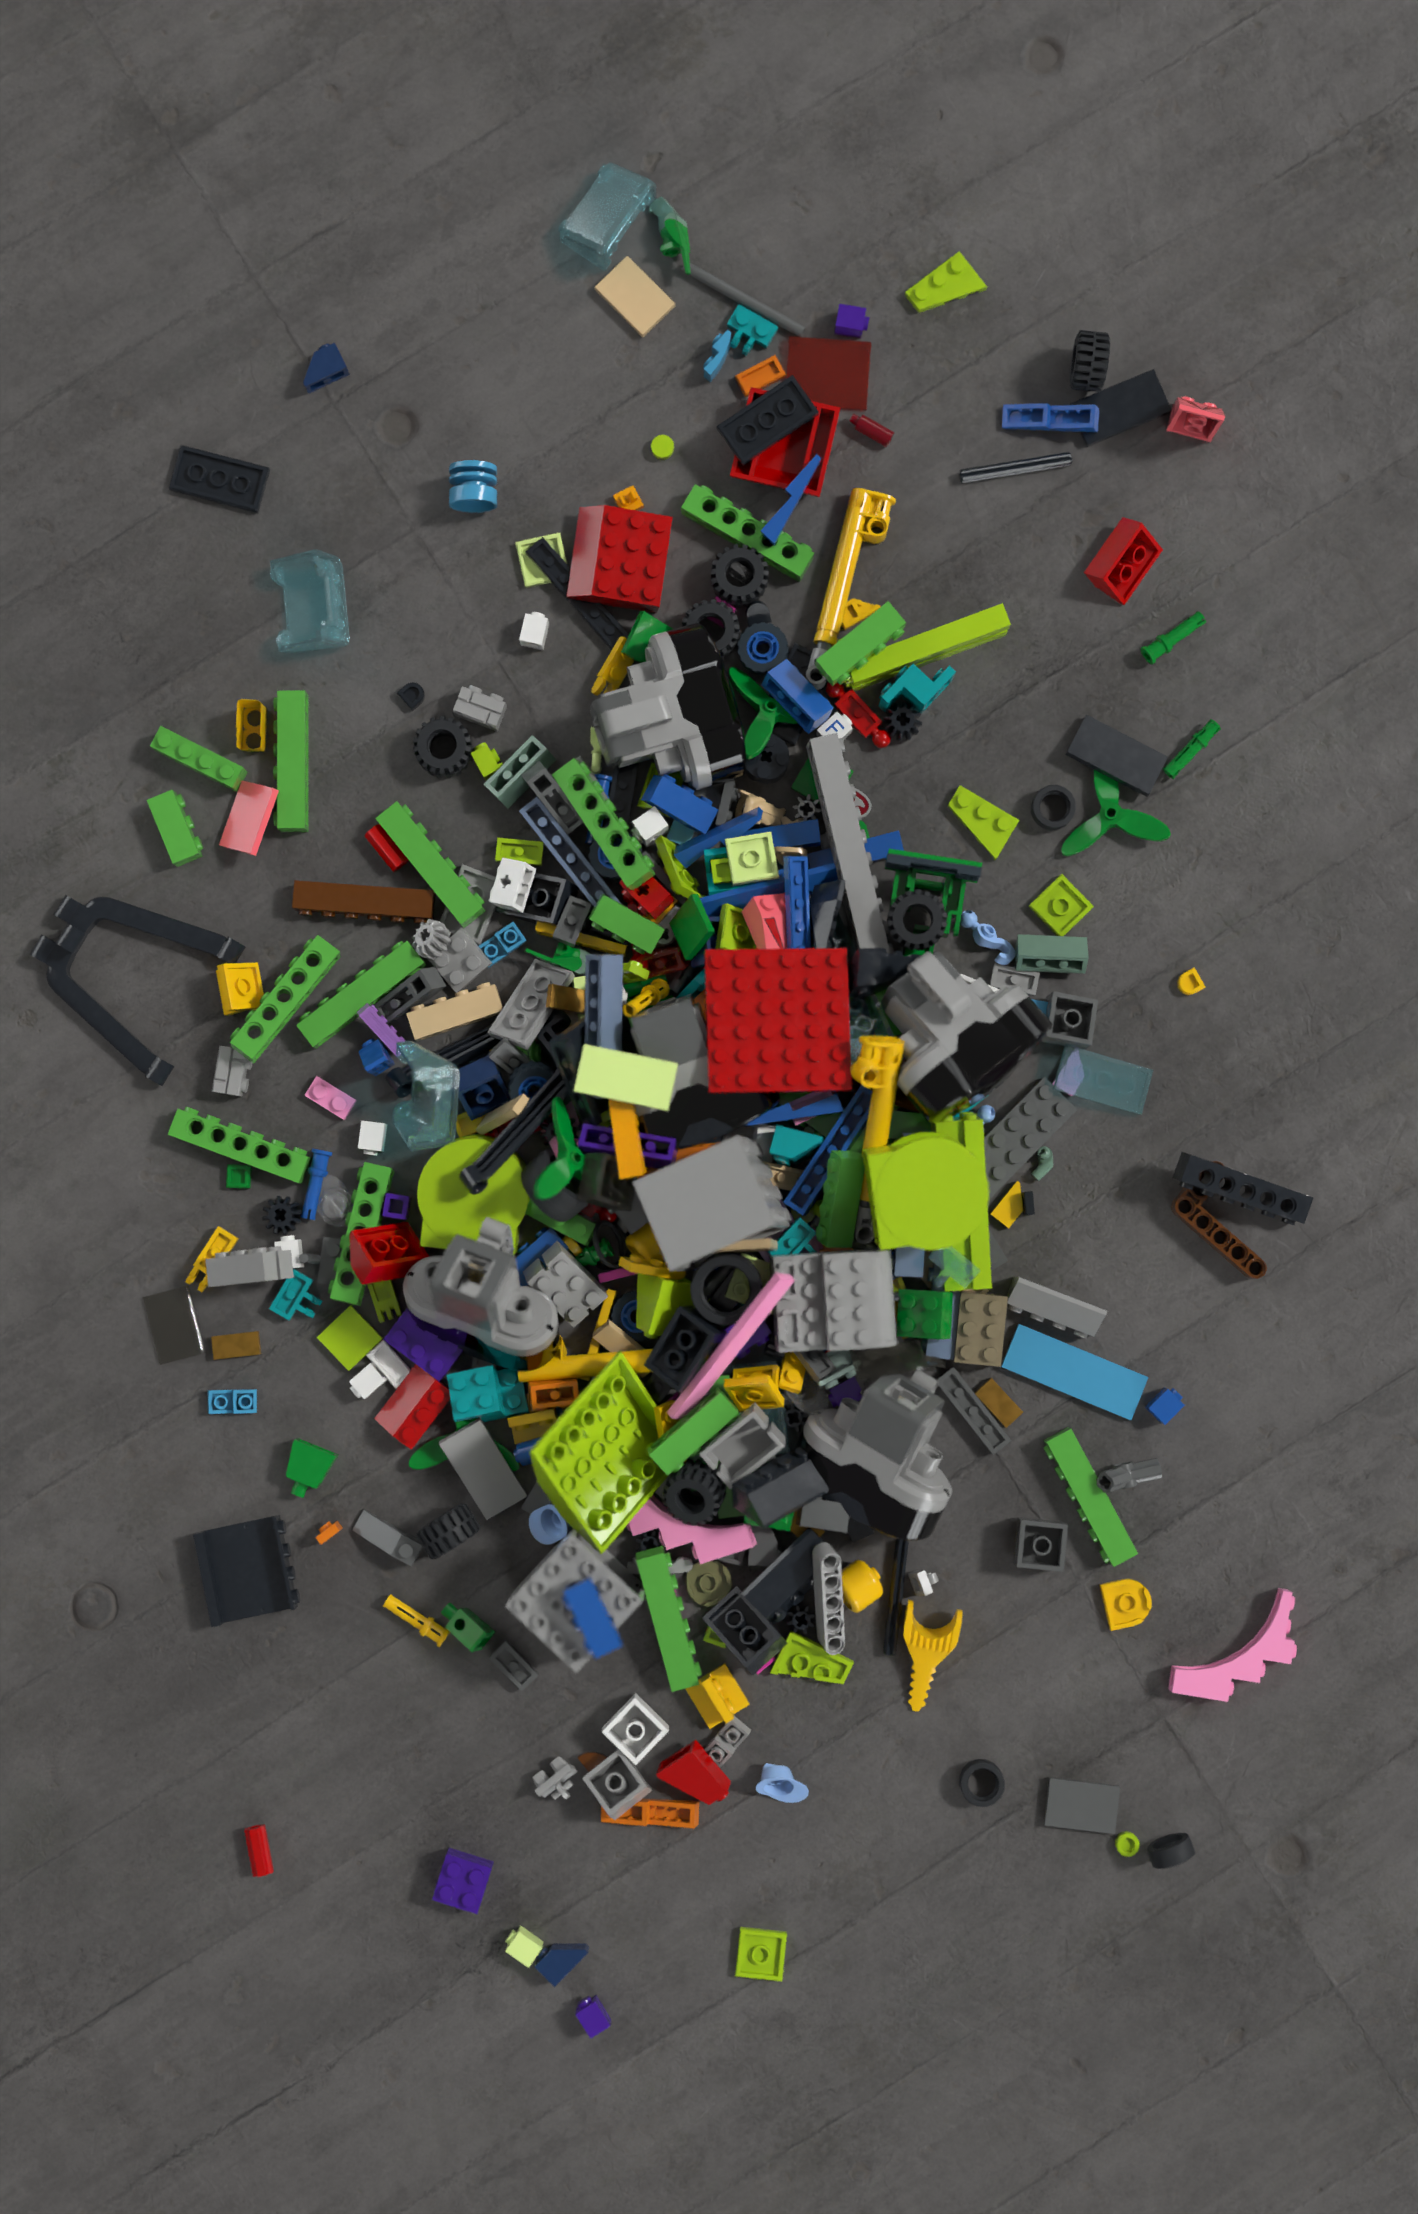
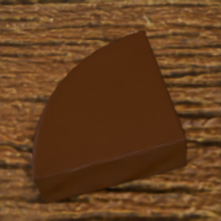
[578,1752,608,1772]

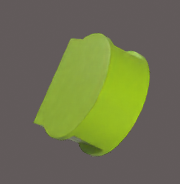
[862,1132,989,1250]
[417,1134,530,1255]

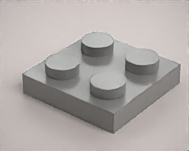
[427,928,492,993]

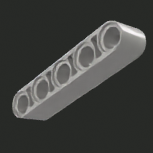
[812,1542,845,1655]

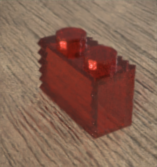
[636,943,691,978]

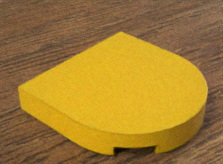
[1099,1578,1152,1631]

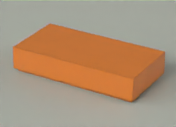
[735,355,786,398]

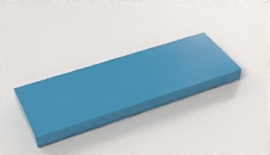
[1001,1324,1149,1420]

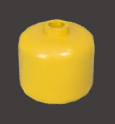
[625,1222,665,1261]
[842,1559,883,1613]

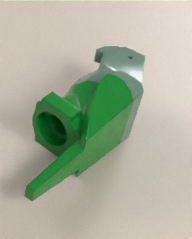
[649,196,691,275]
[525,942,609,977]

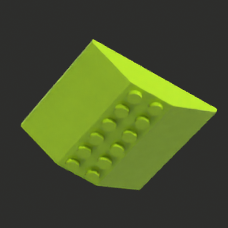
[529,1351,671,1554]

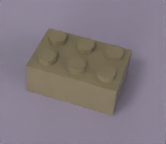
[953,1290,1008,1367]

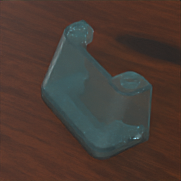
[558,162,657,271]
[270,549,350,653]
[392,1041,460,1151]

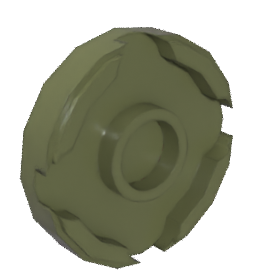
[685,1560,732,1607]

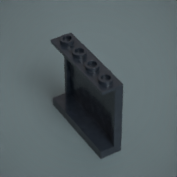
[549,1004,640,1126]

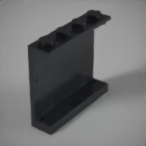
[193,1515,300,1627]

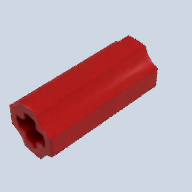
[364,824,409,872]
[244,1824,274,1877]

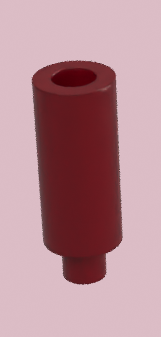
[849,413,895,447]

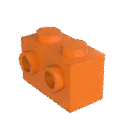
[528,1378,579,1411]

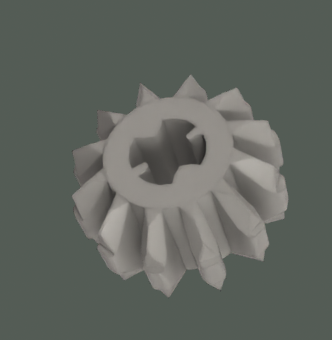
[411,919,452,960]

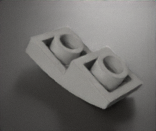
[704,1716,751,1768]

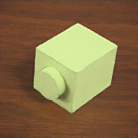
[505,1925,543,1968]

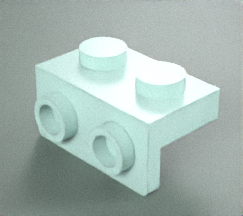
[817,1349,862,1390]

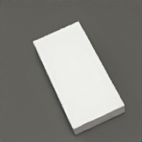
[366,1340,411,1389]

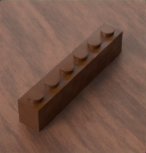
[292,880,436,924]

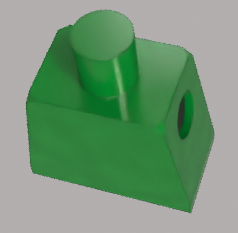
[286,1438,339,1498]
[441,1603,496,1652]

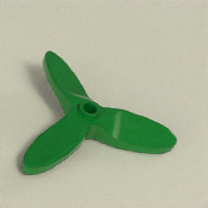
[728,667,797,759]
[1062,770,1171,856]
[534,1097,618,1200]
[409,1418,520,1471]

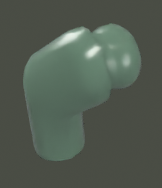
[1031,1146,1054,1181]

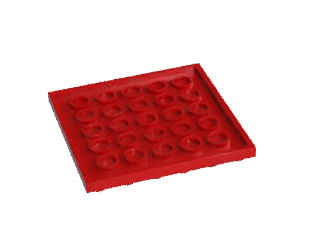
[704,948,852,1093]

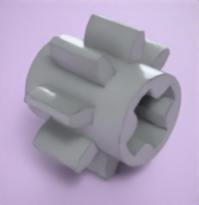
[792,794,821,821]

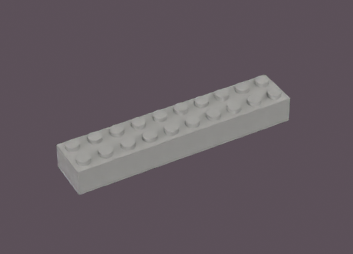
[806,733,894,954]

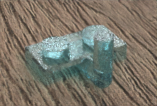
[929,1246,981,1288]

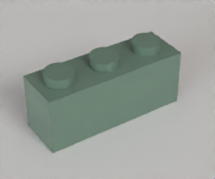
[484,735,556,809]
[1015,934,1089,974]

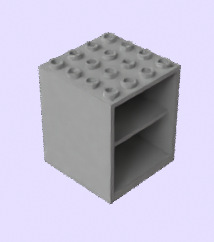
[633,1135,791,1272]
[505,1528,645,1673]

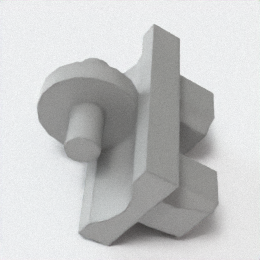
[532,1757,578,1800]

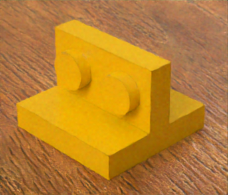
[216,963,264,1016]
[724,1364,785,1412]
[508,1393,558,1444]
[685,1663,750,1729]

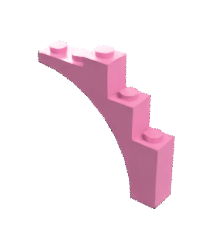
[626,1495,757,1564]
[1168,1588,1297,1702]

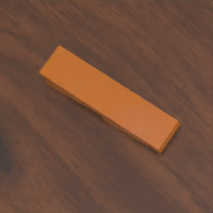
[601,1799,699,1828]

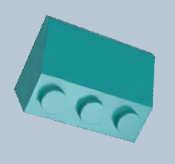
[769,1125,824,1167]

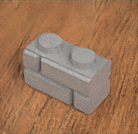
[453,685,507,732]
[212,1046,252,1097]

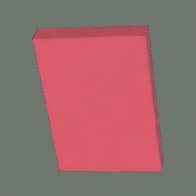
[219,780,279,856]

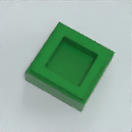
[226,1164,252,1188]

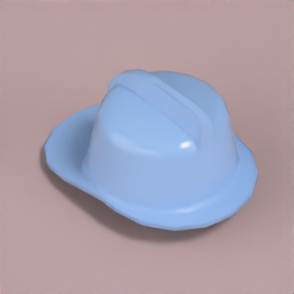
[529,1504,573,1545]
[756,1763,809,1803]

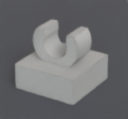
[908,1570,939,1596]

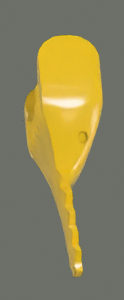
[904,1600,963,1711]

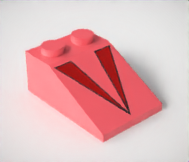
[1167,397,1225,442]
[742,893,787,949]

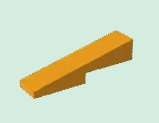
[608,1099,646,1179]

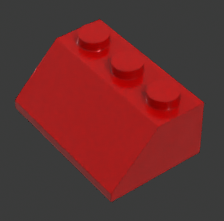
[1084,517,1163,605]
[349,1222,429,1285]
[374,1364,450,1450]

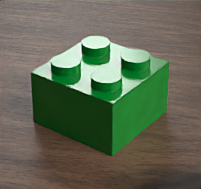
[897,1289,953,1339]

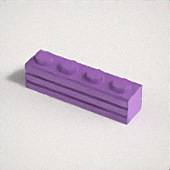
[357,1003,408,1057]

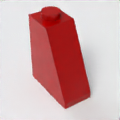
[656,1740,731,1805]

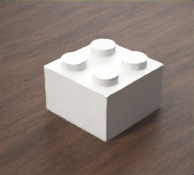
[602,1693,669,1765]

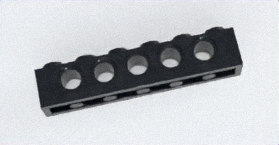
[1173,1152,1313,1225]

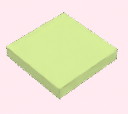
[515,533,567,588]
[725,832,779,886]

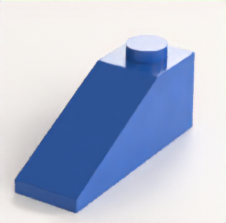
[358,1038,395,1076]

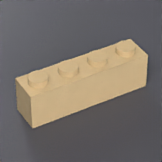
[406,982,503,1042]

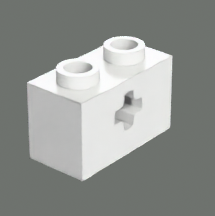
[631,806,669,848]
[489,857,536,913]

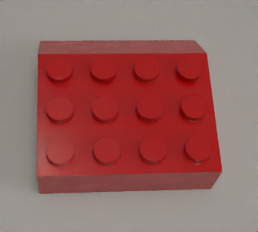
[730,387,840,498]
[566,505,673,613]

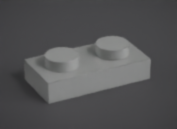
[990,963,1040,996]

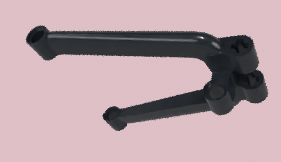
[30,895,246,1086]
[385,1009,571,1195]

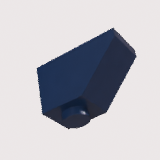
[303,343,350,394]
[535,1943,589,1987]

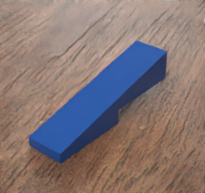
[1002,403,1099,432]
[761,454,821,546]
[674,807,763,868]
[740,819,821,848]
[807,831,904,869]
[745,1094,843,1127]

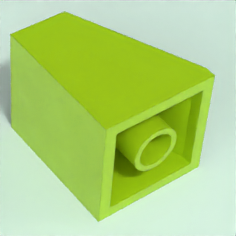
[636,1273,695,1339]

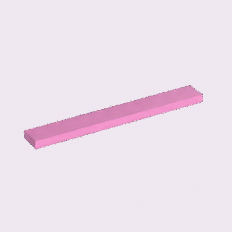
[667,1273,795,1419]

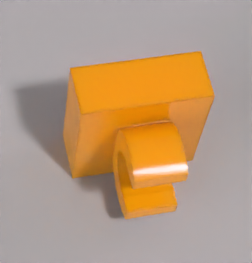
[613,485,644,511]

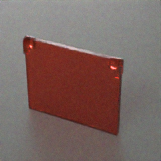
[786,336,872,410]

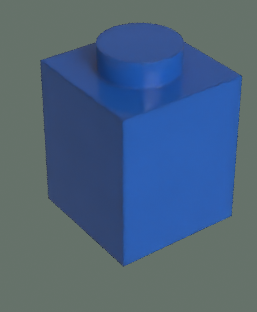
[1145,1387,1185,1425]

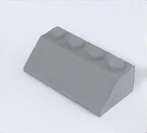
[1007,1277,1107,1339]

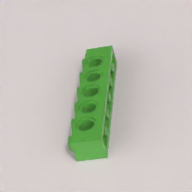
[681,484,814,582]
[552,758,655,890]
[230,935,341,1064]
[168,1106,312,1184]
[328,1162,395,1306]

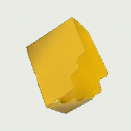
[236,699,267,752]

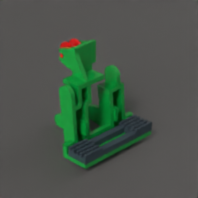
[885,849,982,956]

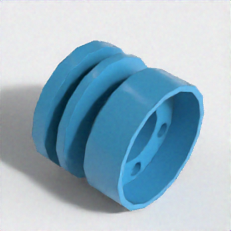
[449,460,497,513]

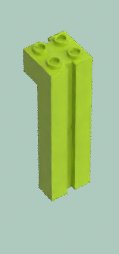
[837,603,1011,692]
[930,1112,992,1292]

